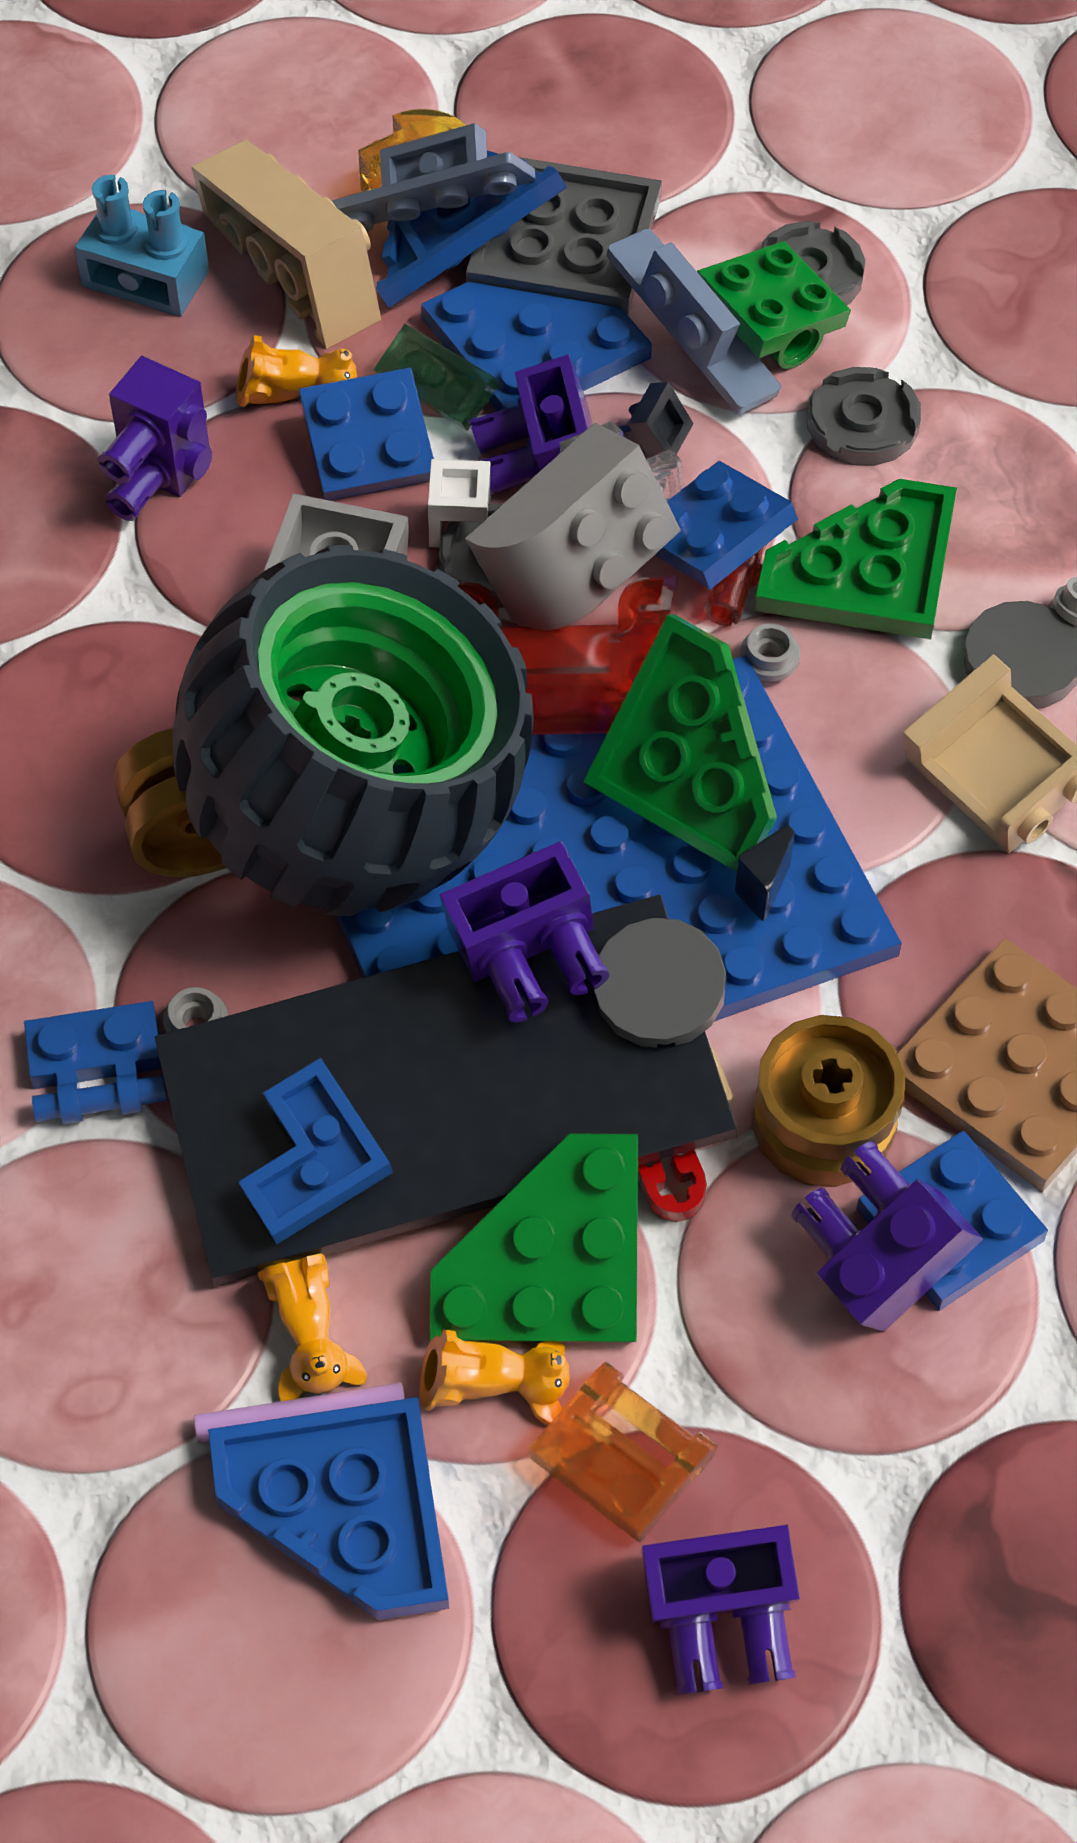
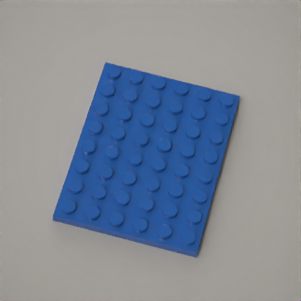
[336,655,902,1022]

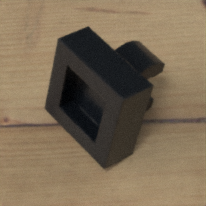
[617,382,694,465]

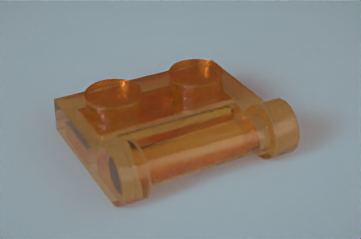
[529,1362,718,1543]

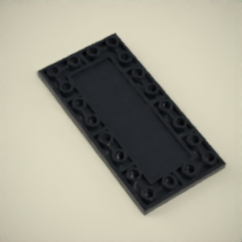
[154,894,737,1286]

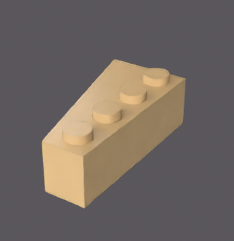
[191,139,382,349]

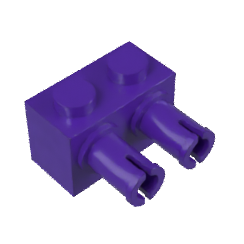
[470,354,593,496]
[98,355,212,521]
[439,840,610,1022]
[791,1141,983,1331]
[641,1524,800,1695]

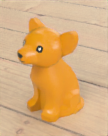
[236,335,357,407]
[258,1254,367,1401]
[419,1330,570,1427]

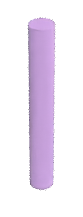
[194,1382,404,1443]

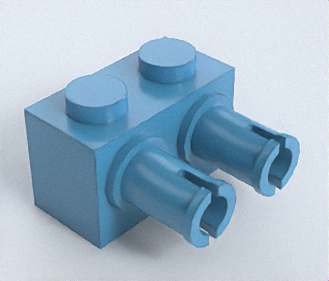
[74,175,209,317]

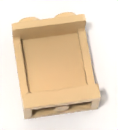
[903,654,1077,854]

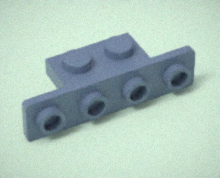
[331,123,536,232]
[606,229,781,414]

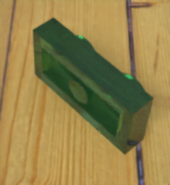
[373,323,499,431]

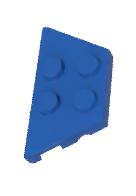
[376,150,567,308]

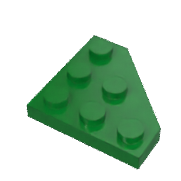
[754,478,957,640]
[583,614,777,872]
[430,1133,638,1342]

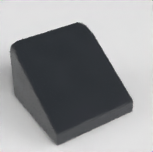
[735,825,795,921]

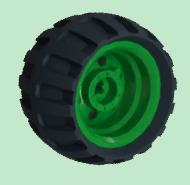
[172,545,533,916]

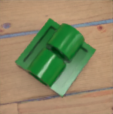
[697,241,851,369]

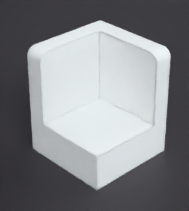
[428,459,490,548]

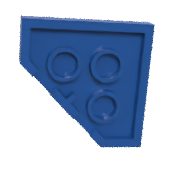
[421,282,652,411]
[208,1397,450,1620]

